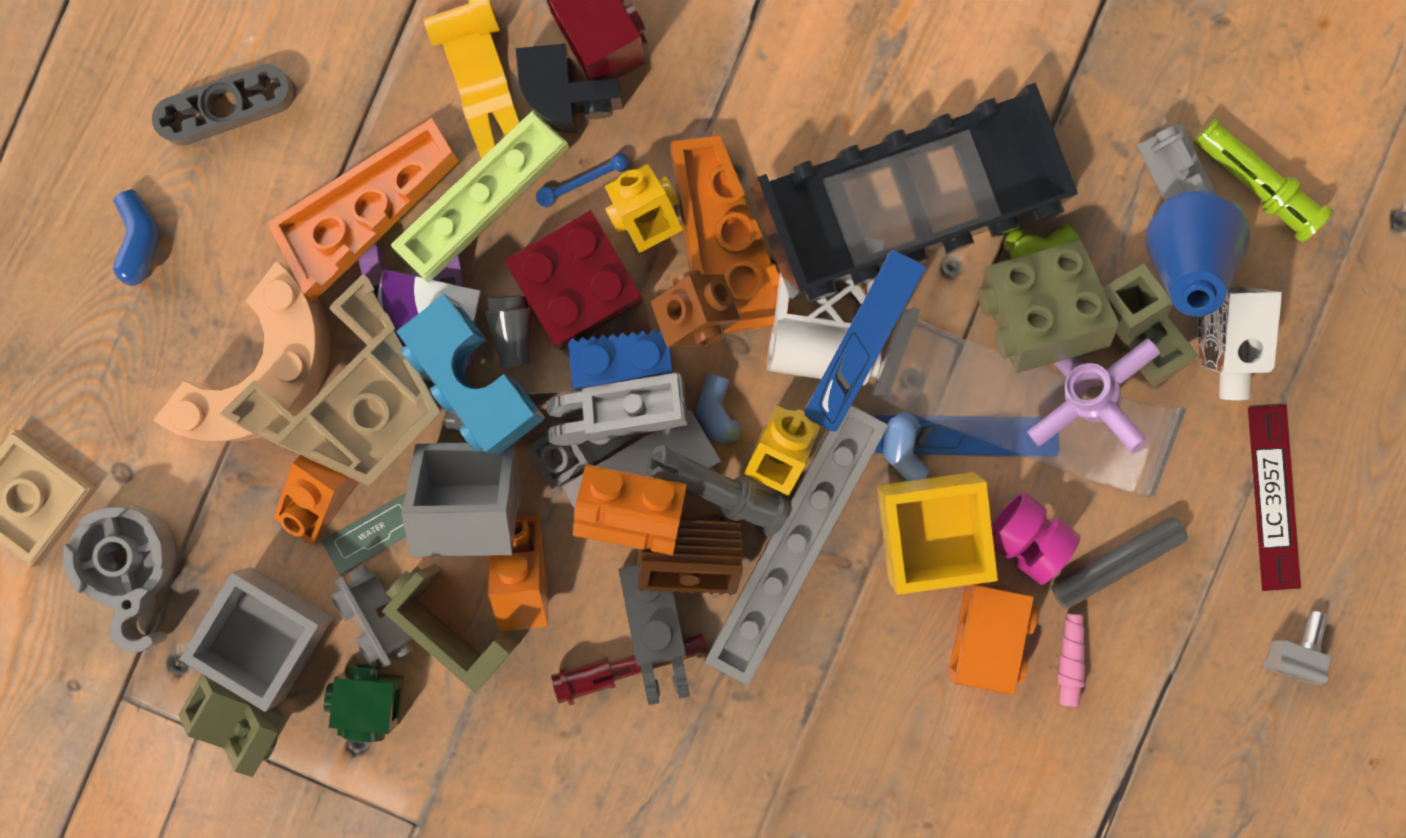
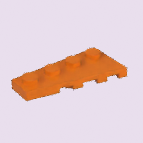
[267,118,460,302]
[669,135,796,334]

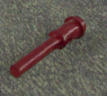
[551,634,708,705]

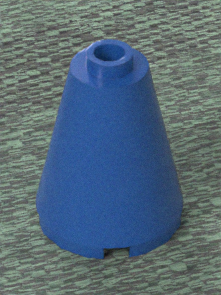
[1146,190,1250,316]

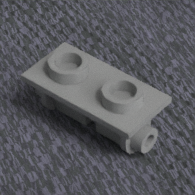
[1136,123,1218,202]
[331,565,414,668]

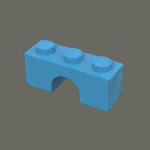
[396,294,545,455]

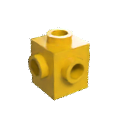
[604,164,683,253]

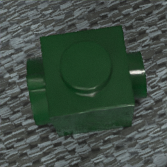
[324,664,404,742]

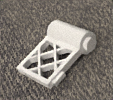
[767,237,884,386]

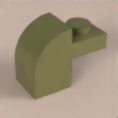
[1103,263,1198,387]
[178,674,284,777]

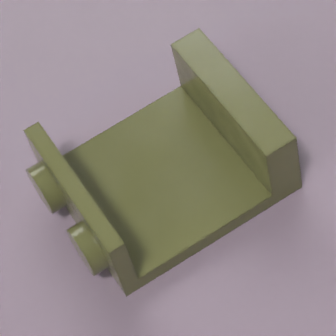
[382,564,522,693]

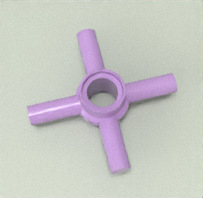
[1027,338,1160,454]

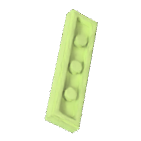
[391,111,569,283]

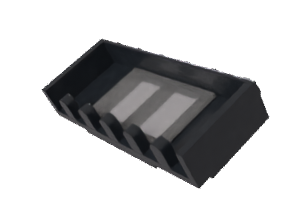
[751,82,1078,303]

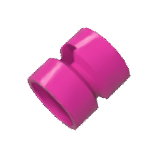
[991,492,1080,585]

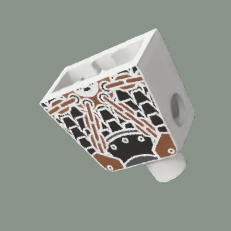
[1197,286,1282,400]

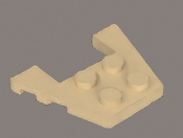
[219,274,440,486]

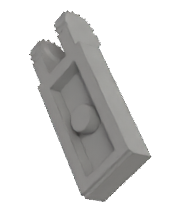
[547,373,688,446]

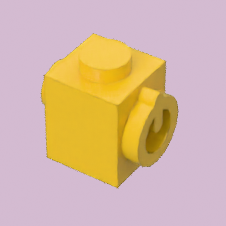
[744,405,820,496]

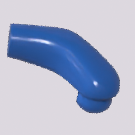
[113,189,160,286]

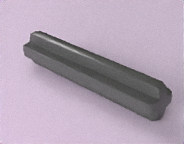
[1051,518,1188,608]

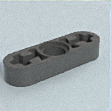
[152,64,295,146]

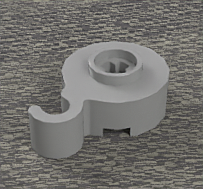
[63,505,177,653]

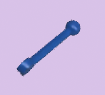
[536,153,630,208]

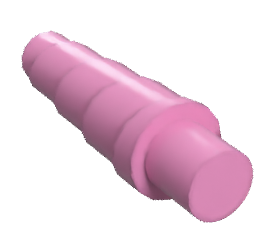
[1057,614,1086,707]

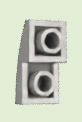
[526,413,639,489]

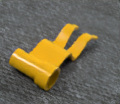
[423,0,538,180]

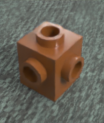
[650,270,741,348]

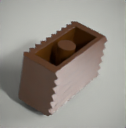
[637,515,743,595]

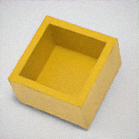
[877,472,998,595]

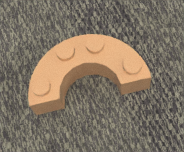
[153,261,331,441]

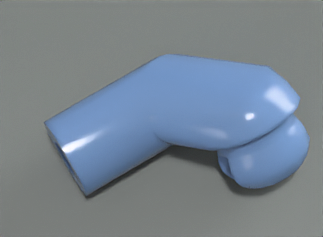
[883,411,930,481]

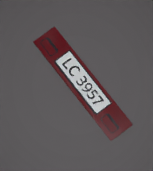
[1248,405,1301,591]

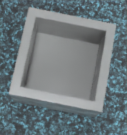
[401,443,520,557]
[179,567,334,712]

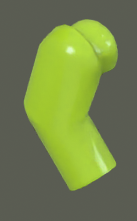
[1004,223,1080,259]

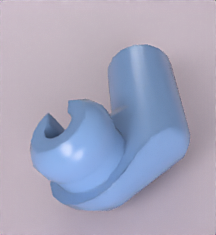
[695,373,741,445]

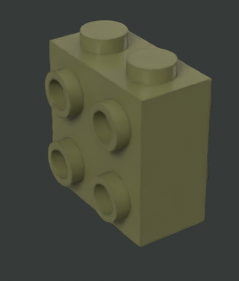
[978,240,1119,374]

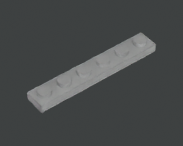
[704,405,888,686]

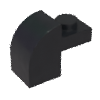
[515,43,623,133]

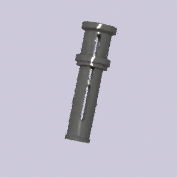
[647,445,789,536]

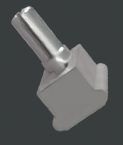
[1264,611,1332,685]

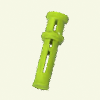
[1193,118,1334,243]

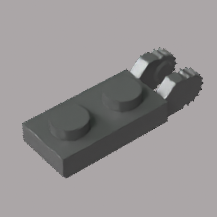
[618,565,690,705]

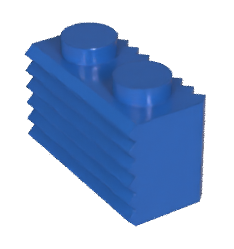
[568,330,673,390]

